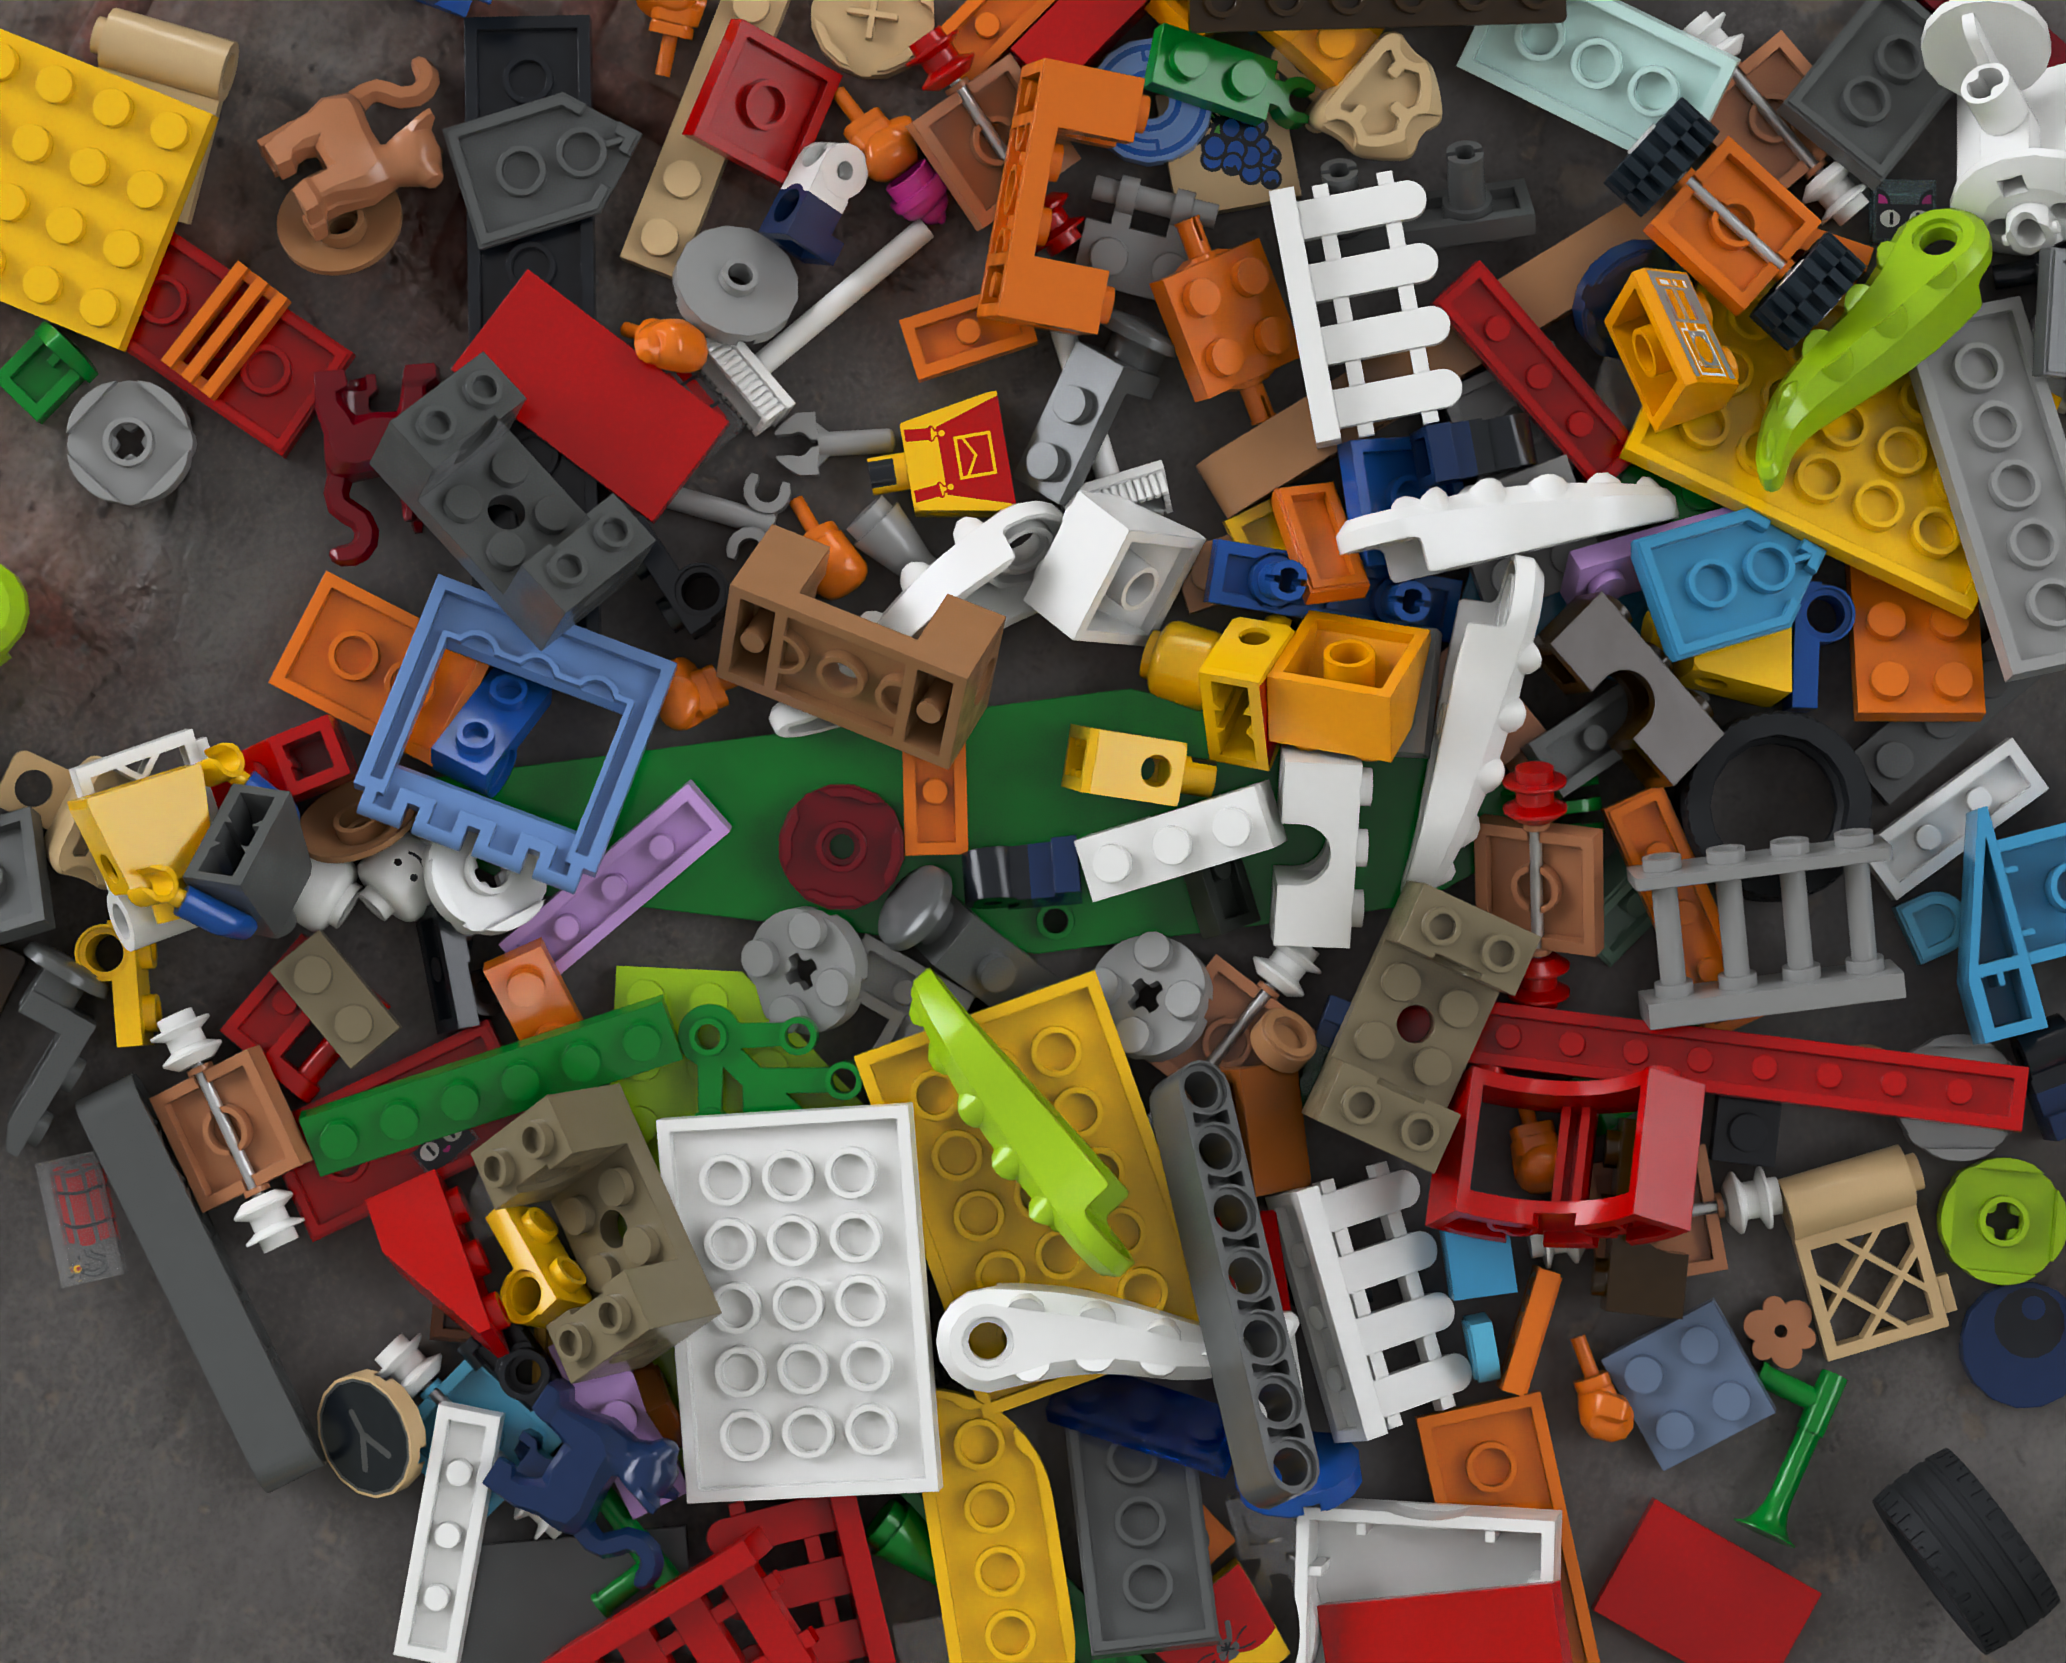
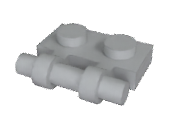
[1075,174,1219,300]

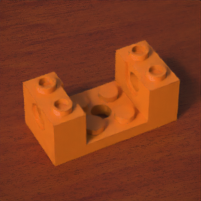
[976,58,1151,336]

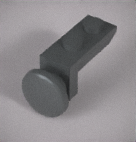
[1013,309,1178,506]
[878,865,1063,1007]
[6,941,110,1157]

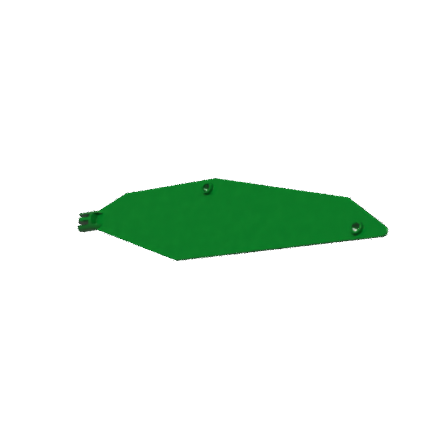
[411,688,1606,954]

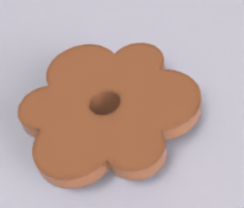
[1743,1296,1816,1369]

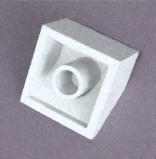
[1023,491,1206,646]

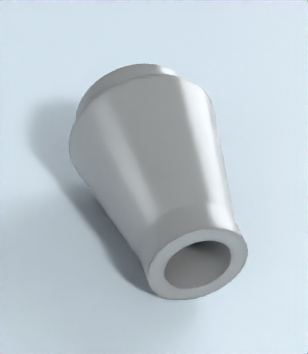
[846,494,937,577]

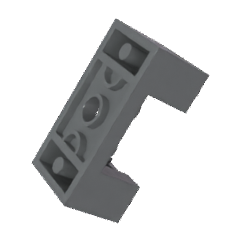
[369,351,656,651]

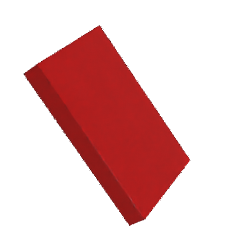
[1591,1497,1822,1663]

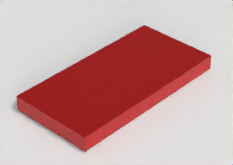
[126,232,356,459]
[451,269,731,524]
[282,1019,527,1242]
[1317,1580,1573,1663]

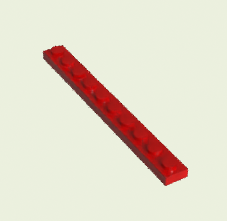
[1397,1002,2029,1133]

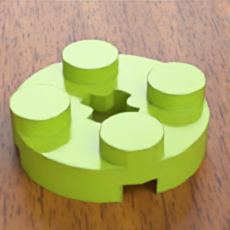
[1936,1157,2066,1285]

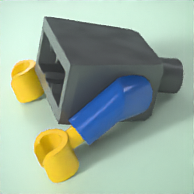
[127,743,312,940]

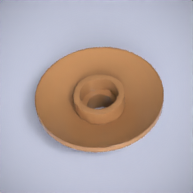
[277,169,403,276]
[300,780,418,863]

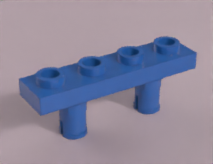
[1203,539,1463,643]

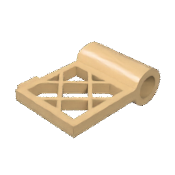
[90,7,239,225]
[1777,1144,1958,1362]

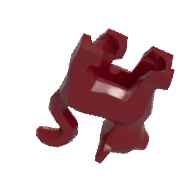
[314,363,440,567]

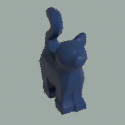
[482,1378,680,1589]

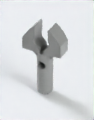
[774,412,896,478]

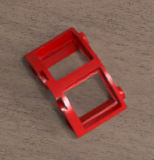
[1425,1064,1706,1248]

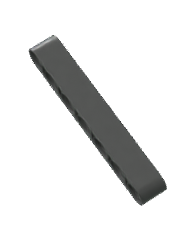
[1149,1060,1320,1509]
[75,1072,327,1493]

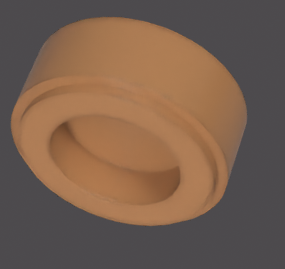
[1250,1008,1317,1073]

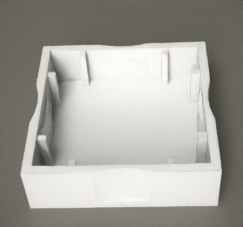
[1295,1498,1562,1663]

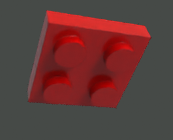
[682,19,843,188]

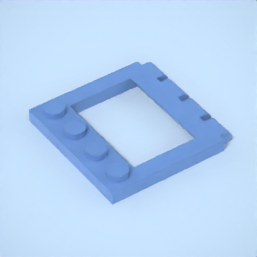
[353,574,677,894]

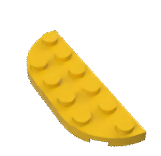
[922,1388,1076,1663]

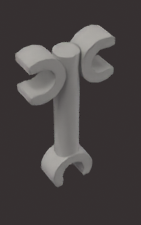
[620,473,792,562]

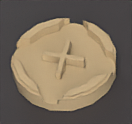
[811,0,935,79]

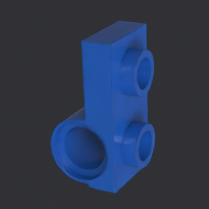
[1782,581,1856,713]
[431,667,552,798]

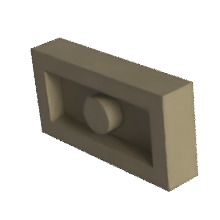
[270,930,403,1069]

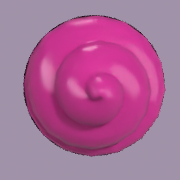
[886,159,949,225]

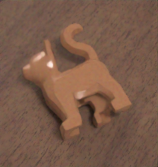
[257,56,444,242]

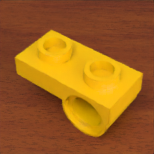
[74,920,162,1048]
[485,1206,593,1329]

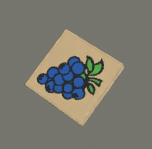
[1155,73,1302,215]

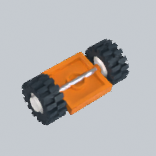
[1603,97,1866,351]

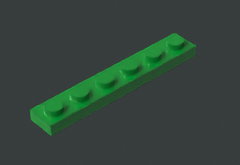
[298,994,683,1177]

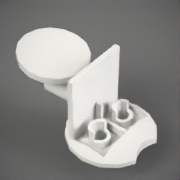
[1921,0,2066,257]

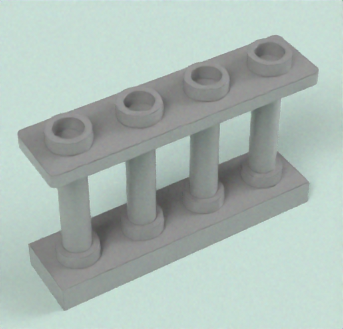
[1626,828,1906,1030]

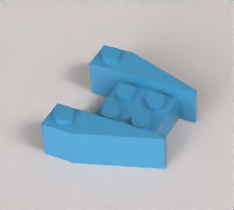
[1957,806,2066,1045]

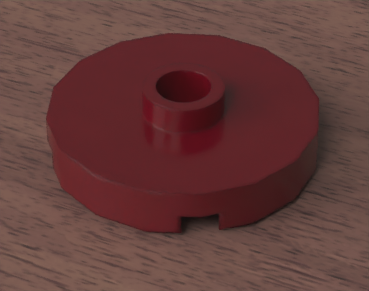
[779,784,905,909]

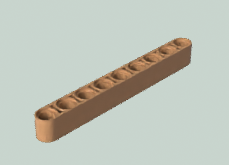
[1195,182,1677,519]

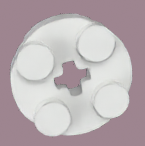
[421,831,547,936]

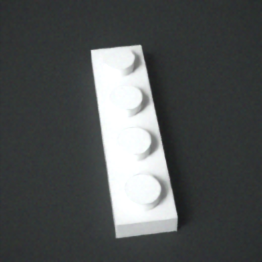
[393,1401,506,1663]

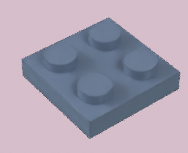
[1601,1297,1776,1471]

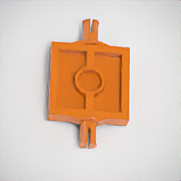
[1149,215,1300,425]

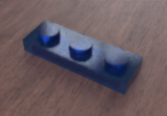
[1045,1374,1232,1479]

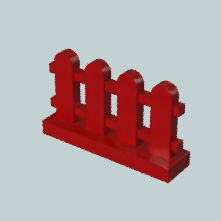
[706,1496,896,1663]
[540,1526,820,1663]

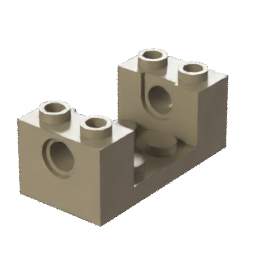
[1301,880,1541,1174]
[471,1083,722,1384]

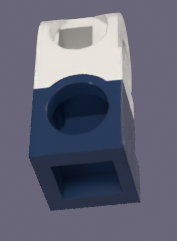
[758,142,868,266]

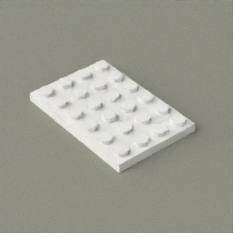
[656,1102,944,1504]

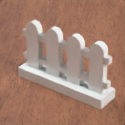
[1269,170,1462,449]
[1265,1161,1472,1443]

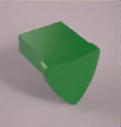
[0,321,99,424]

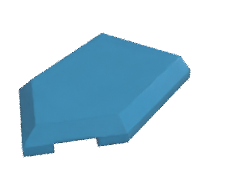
[1630,508,1827,663]

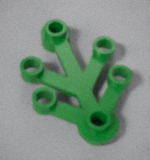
[678,1004,864,1116]

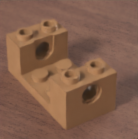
[716,524,1006,770]

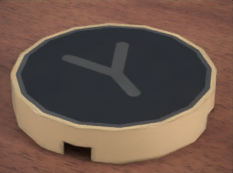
[317,1369,426,1498]

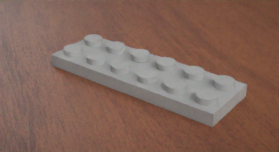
[1908,296,2066,683]

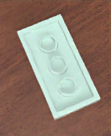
[1456,0,1741,150]

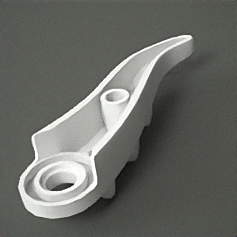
[1335,472,1679,583]
[769,500,1063,738]
[1401,554,1544,892]
[936,1283,1300,1393]

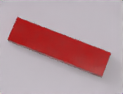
[1429,260,1631,483]

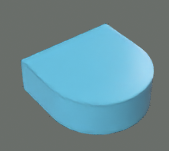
[1891,892,1961,965]
[1461,1312,1501,1383]

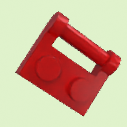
[219,933,391,1104]

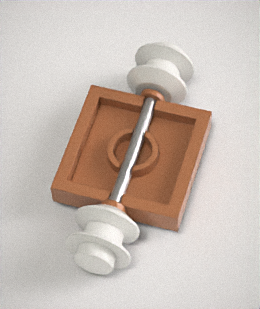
[1682,11,1869,227]
[1145,935,1322,1144]
[149,1007,314,1254]
[1526,1143,1783,1277]

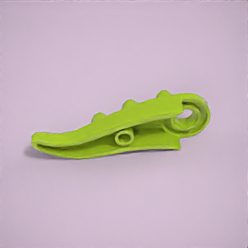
[1755,208,1993,492]
[909,968,1135,1277]

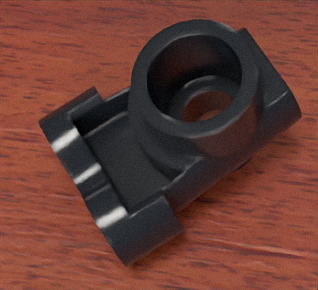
[457,1321,563,1412]

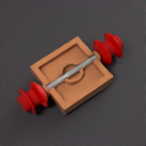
[905,25,1085,257]
[1474,761,1604,1009]

